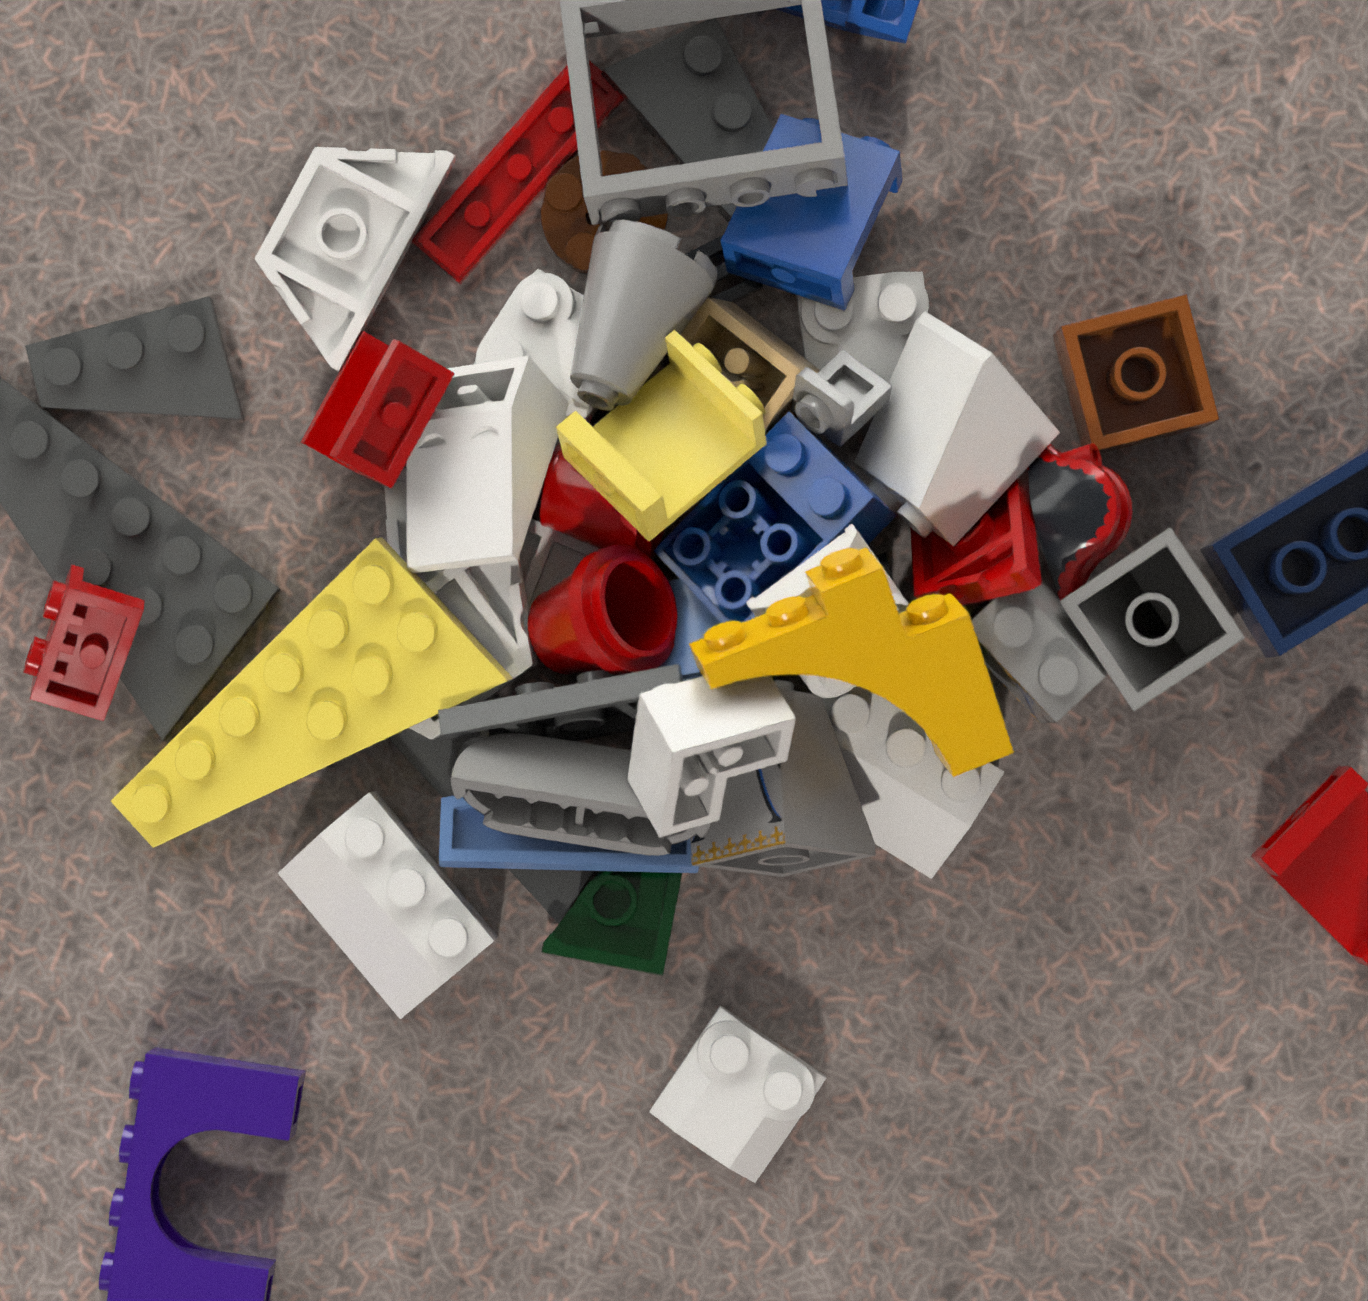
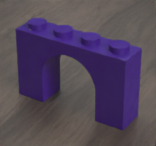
[99,1047,306,1301]

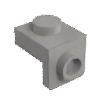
[791,350,892,447]

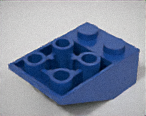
[654,411,897,623]

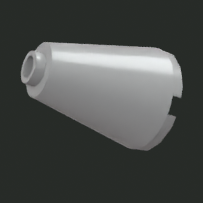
[570,220,717,410]

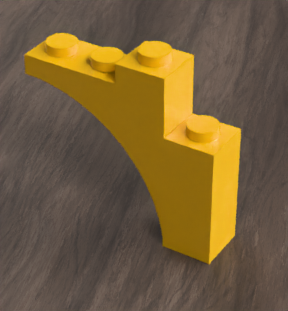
[689,547,1014,777]

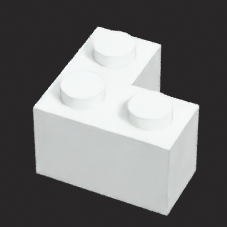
[627,675,796,838]

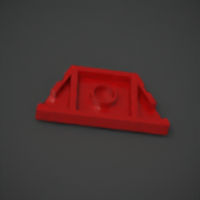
[910,467,1042,606]

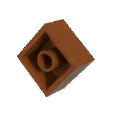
[1053,294,1219,454]

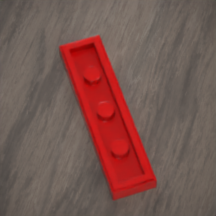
[412,60,624,285]

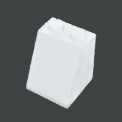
[855,311,1060,546]

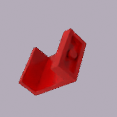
[301,331,455,489]
[1251,766,1368,966]

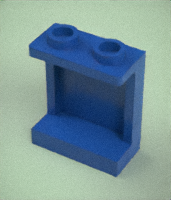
[721,114,903,311]

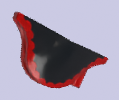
[1028,443,1133,601]

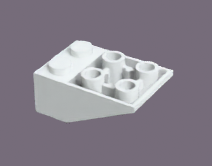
[407,356,569,573]

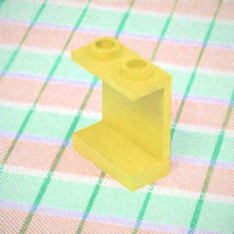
[556,330,767,542]

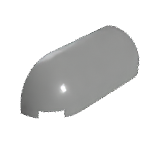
[451,733,711,855]

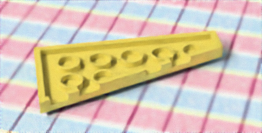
[111,537,514,848]

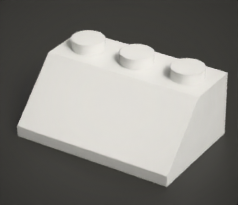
[822,686,1004,879]
[278,791,498,1019]

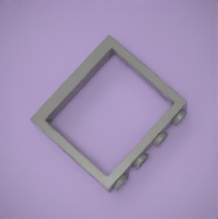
[560,0,848,225]

